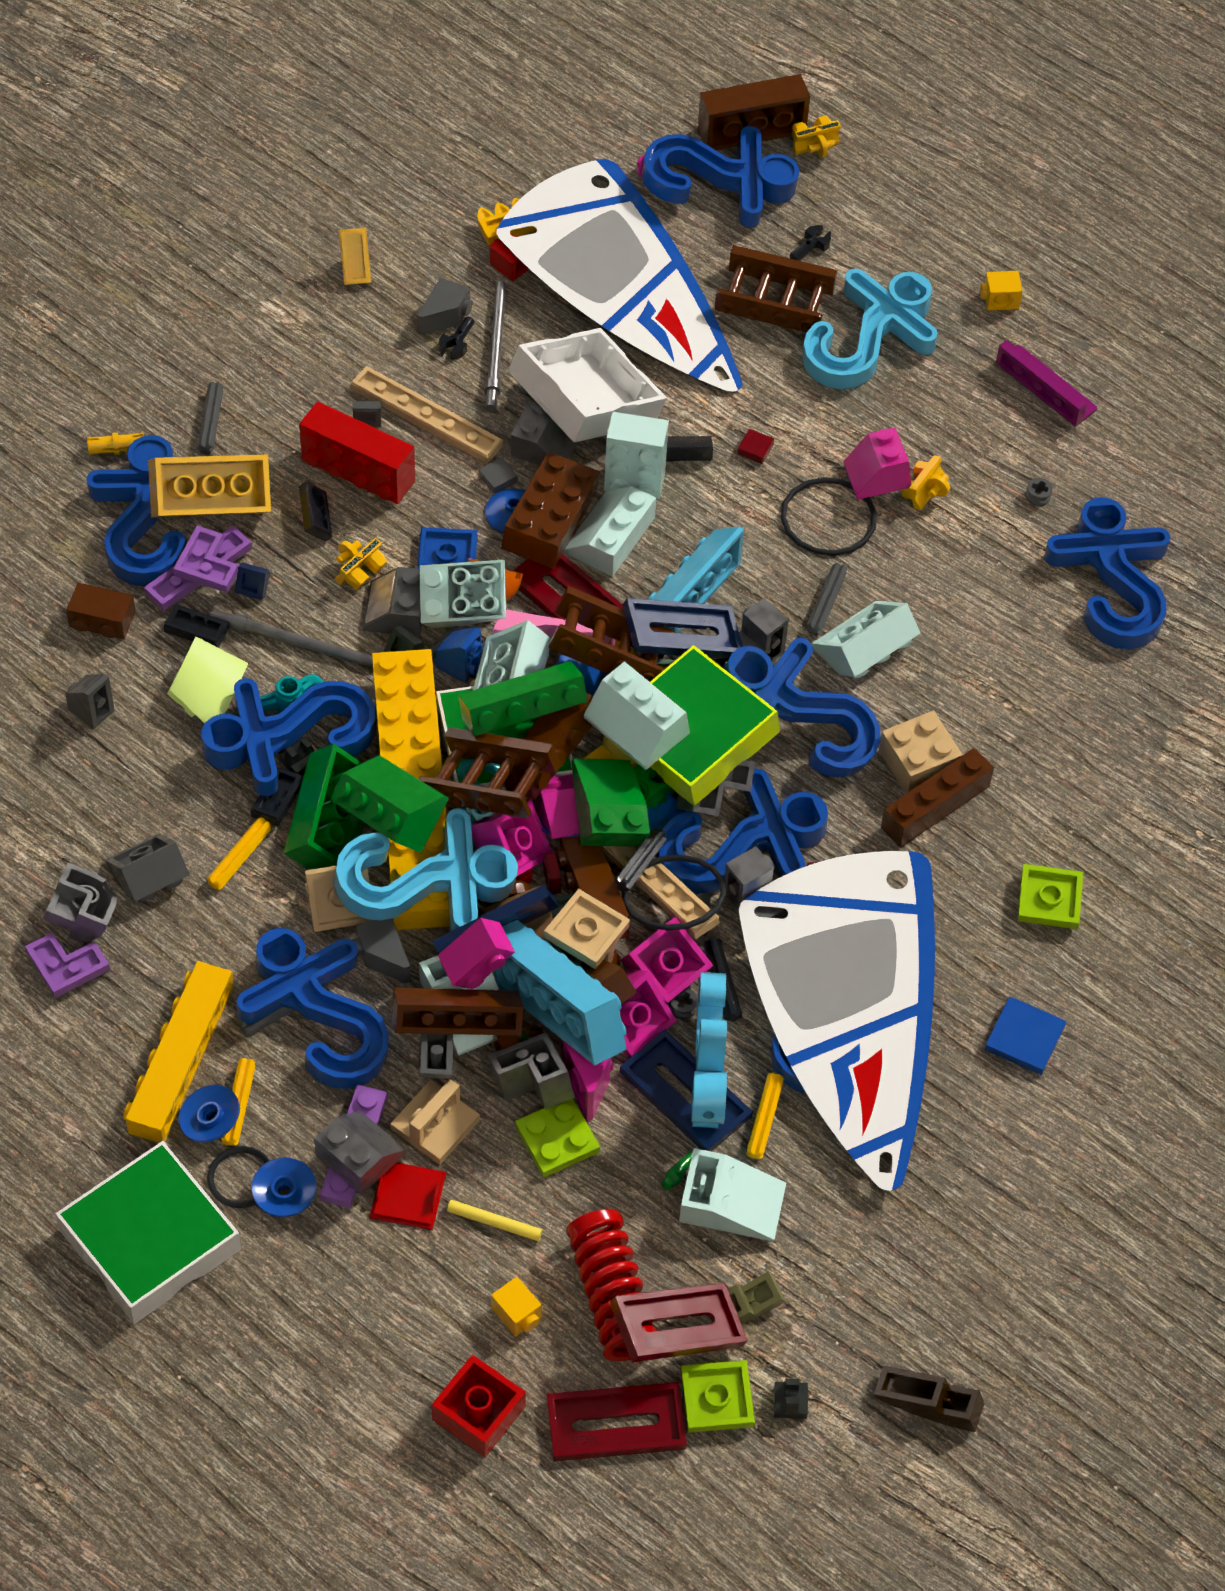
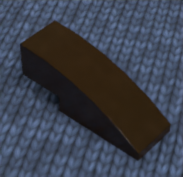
[873,1365,985,1432]

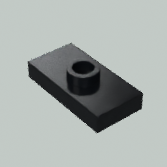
[299,482,332,542]
[163,604,229,648]
[251,767,304,827]

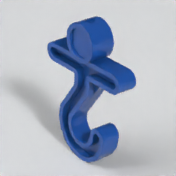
[642,126,800,228]
[87,435,186,587]
[1044,497,1170,649]
[723,638,881,778]
[201,678,375,796]
[657,768,828,894]
[237,928,389,1089]

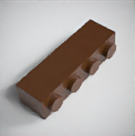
[504,693,593,799]
[881,748,994,848]
[556,836,629,939]
[391,988,524,1036]

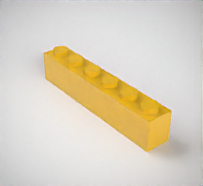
[123,961,234,1143]

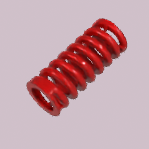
[566,1209,658,1362]

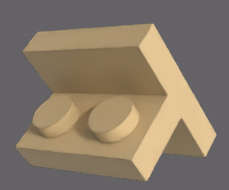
[305,866,373,932]
[543,888,630,969]
[390,1079,480,1165]

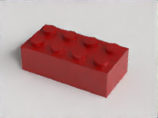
[299,401,415,504]

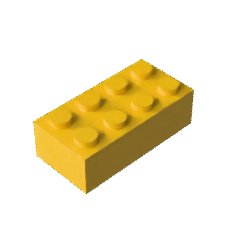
[148,454,271,518]

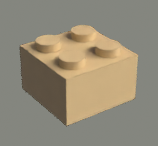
[879,710,963,793]

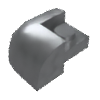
[43,863,117,941]

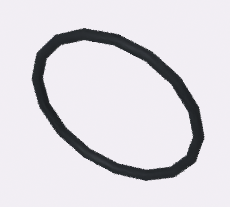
[781,477,877,556]
[621,854,727,931]

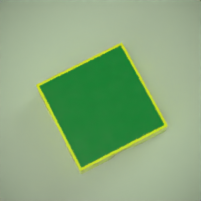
[650,645,780,806]

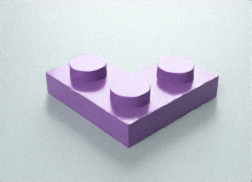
[173,526,239,593]
[25,932,110,998]

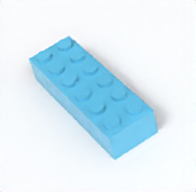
[493,920,627,1066]

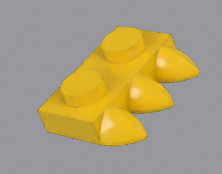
[477,198,537,245]

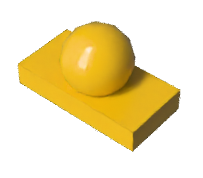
[339,227,371,285]

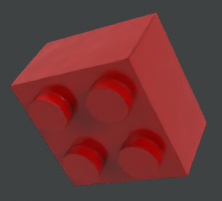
[431,1354,526,1458]

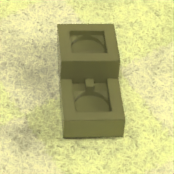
[728,1271,786,1324]

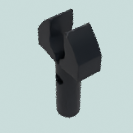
[789,225,831,260]
[439,316,475,360]

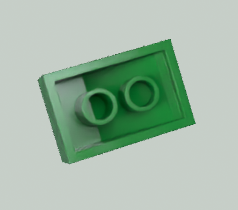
[571,759,650,847]

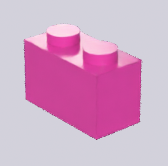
[438,918,515,989]

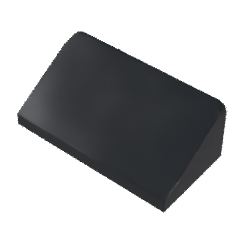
[666,436,713,461]

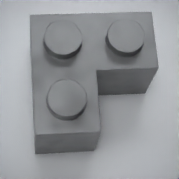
[718,598,789,667]
[676,760,756,816]
[724,847,788,919]
[488,1032,575,1110]

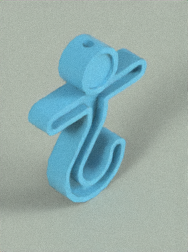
[802,269,938,389]
[334,808,518,931]
[691,972,727,1128]

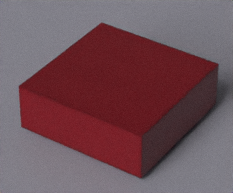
[737,429,774,464]
[543,852,562,895]

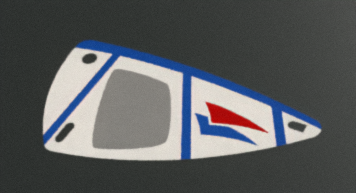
[497,159,742,392]
[739,851,935,1191]

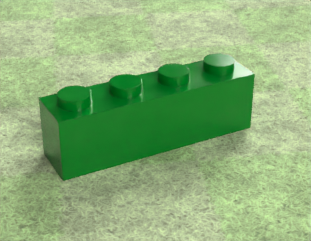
[458,661,588,736]

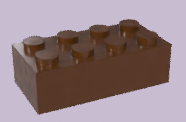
[697,74,810,150]
[501,451,600,569]

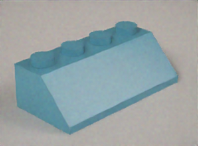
[648,526,744,633]

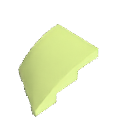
[167,637,248,724]

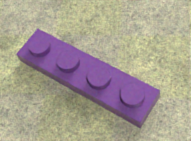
[144,525,252,611]
[320,1084,388,1208]

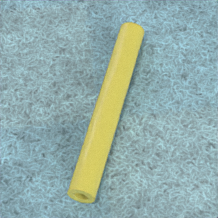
[447,1200,543,1242]

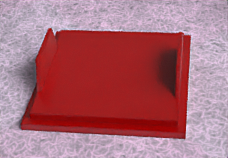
[370,1162,447,1230]

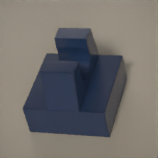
[235,562,270,600]

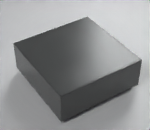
[353,401,381,427]
[479,457,518,494]

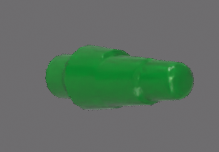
[660,1152,693,1191]

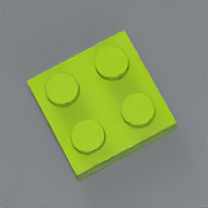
[1017,864,1084,930]
[515,1099,600,1178]
[680,1360,755,1433]

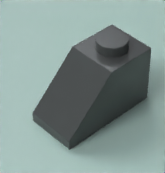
[417,278,473,335]
[65,674,115,729]
[352,918,411,983]
[418,1034,453,1079]

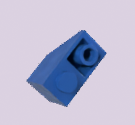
[436,627,483,683]

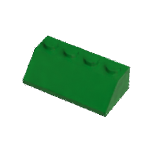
[284,743,364,869]
[330,755,449,853]

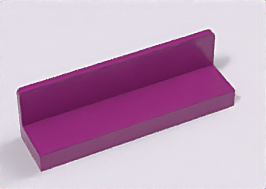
[996,340,1097,427]

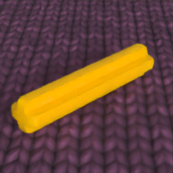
[207,817,271,890]
[221,1058,255,1146]
[746,1072,784,1160]

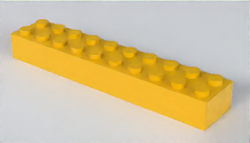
[372,649,450,930]

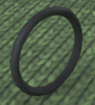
[207,1146,270,1208]

